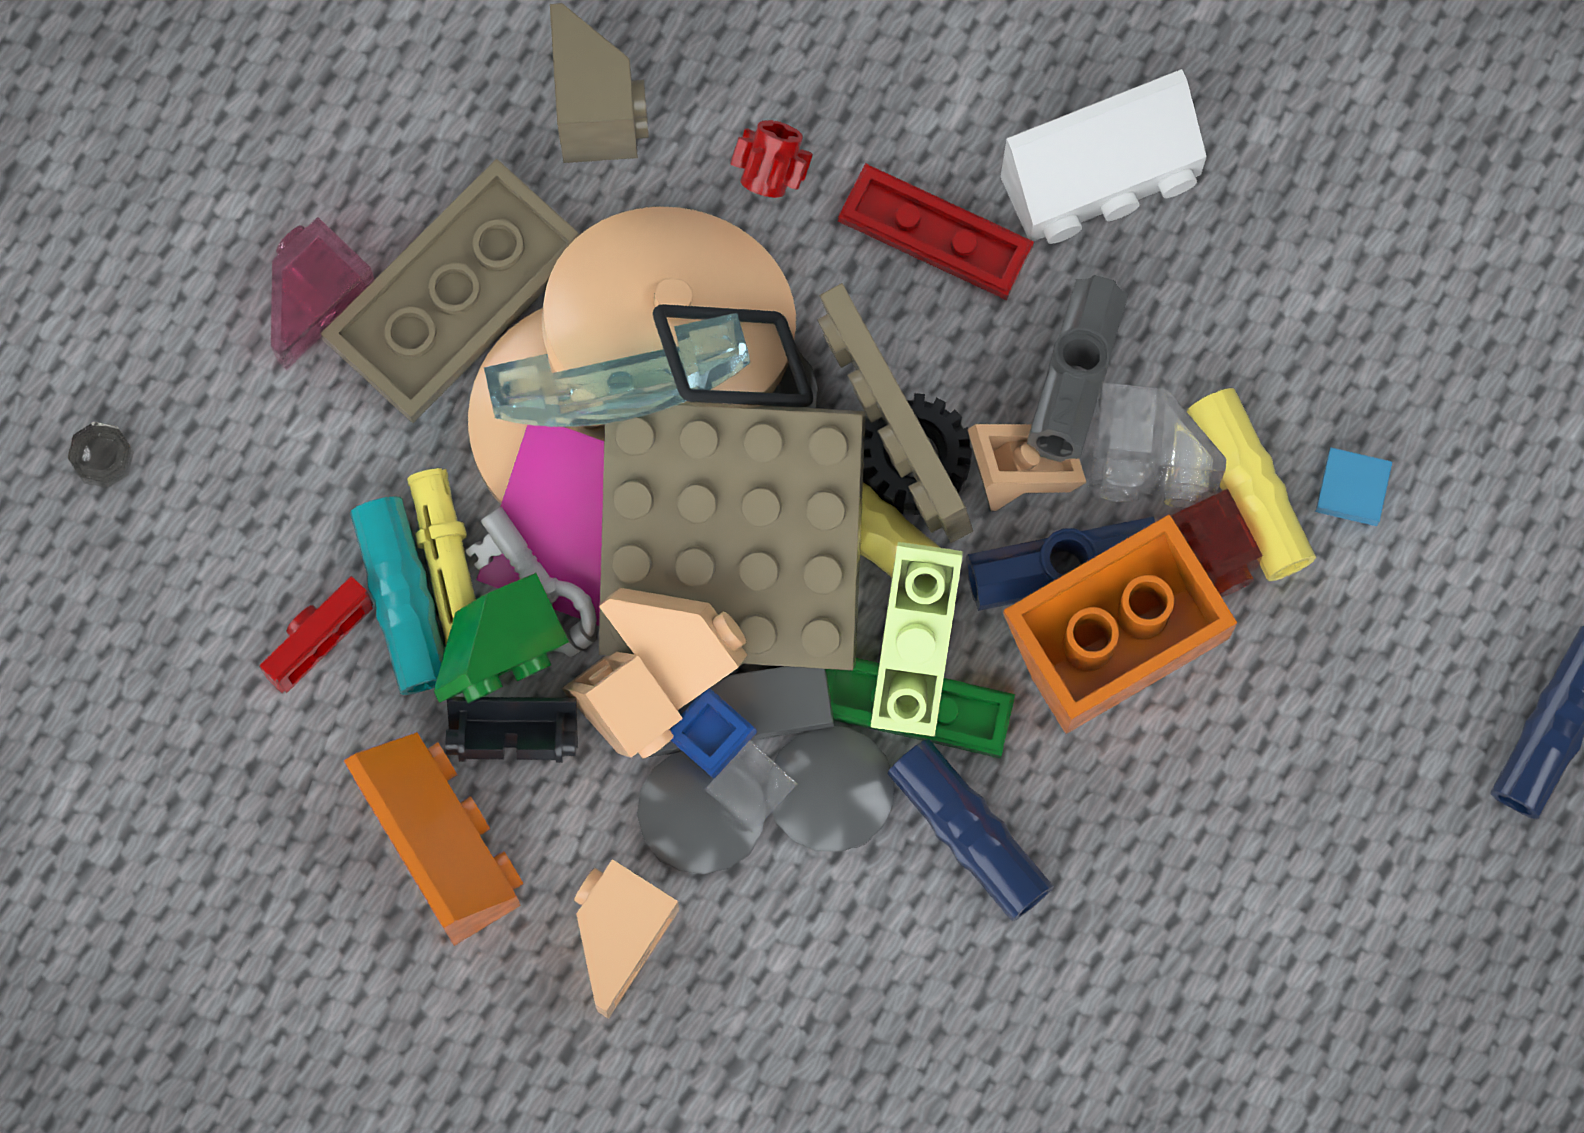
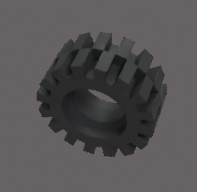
[863,393,972,515]

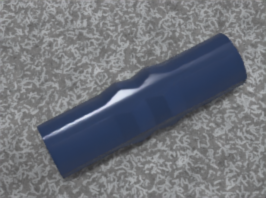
[1490,626,1584,819]
[887,739,1054,922]

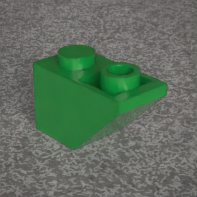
[434,573,569,703]

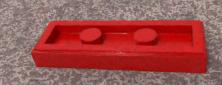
[838,163,1034,300]

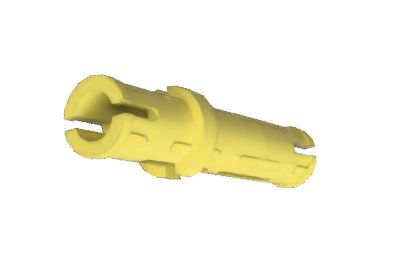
[407,468,476,644]

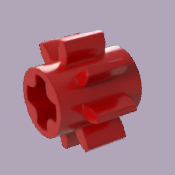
[730,120,813,198]

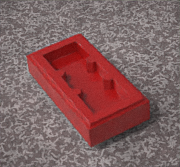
[259,576,373,693]

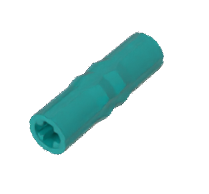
[350,496,445,695]

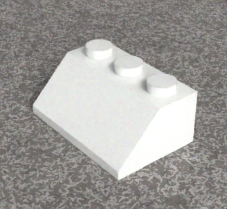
[1001,69,1207,244]

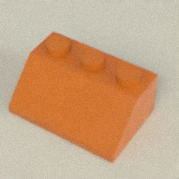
[1003,514,1237,734]
[343,732,523,946]

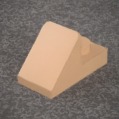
[967,424,1086,511]

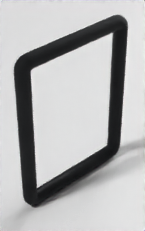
[652,304,814,407]

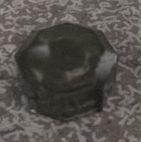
[68,422,134,488]

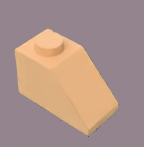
[599,588,747,711]
[562,651,683,758]
[574,859,679,1019]

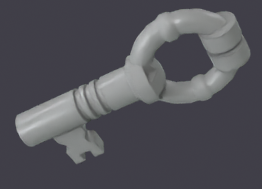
[465,506,597,657]

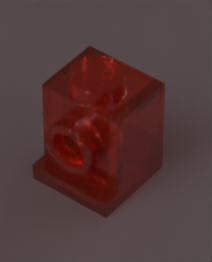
[1171,489,1263,597]

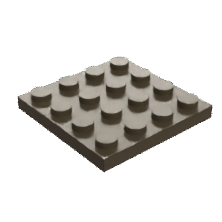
[599,398,866,670]

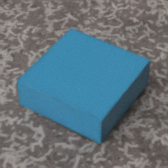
[1315,447,1392,526]

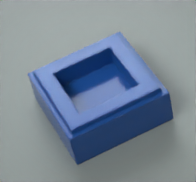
[670,688,757,780]

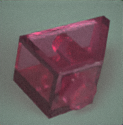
[271,217,375,370]

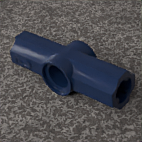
[966,516,1155,611]

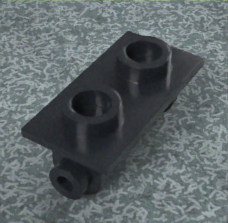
[445,697,578,763]

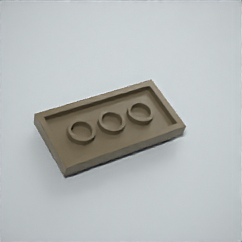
[320,158,580,423]
[817,283,973,543]

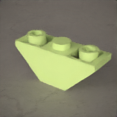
[871,542,963,736]

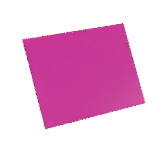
[476,415,604,626]

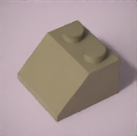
[550,3,649,163]

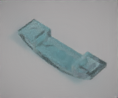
[484,313,750,427]

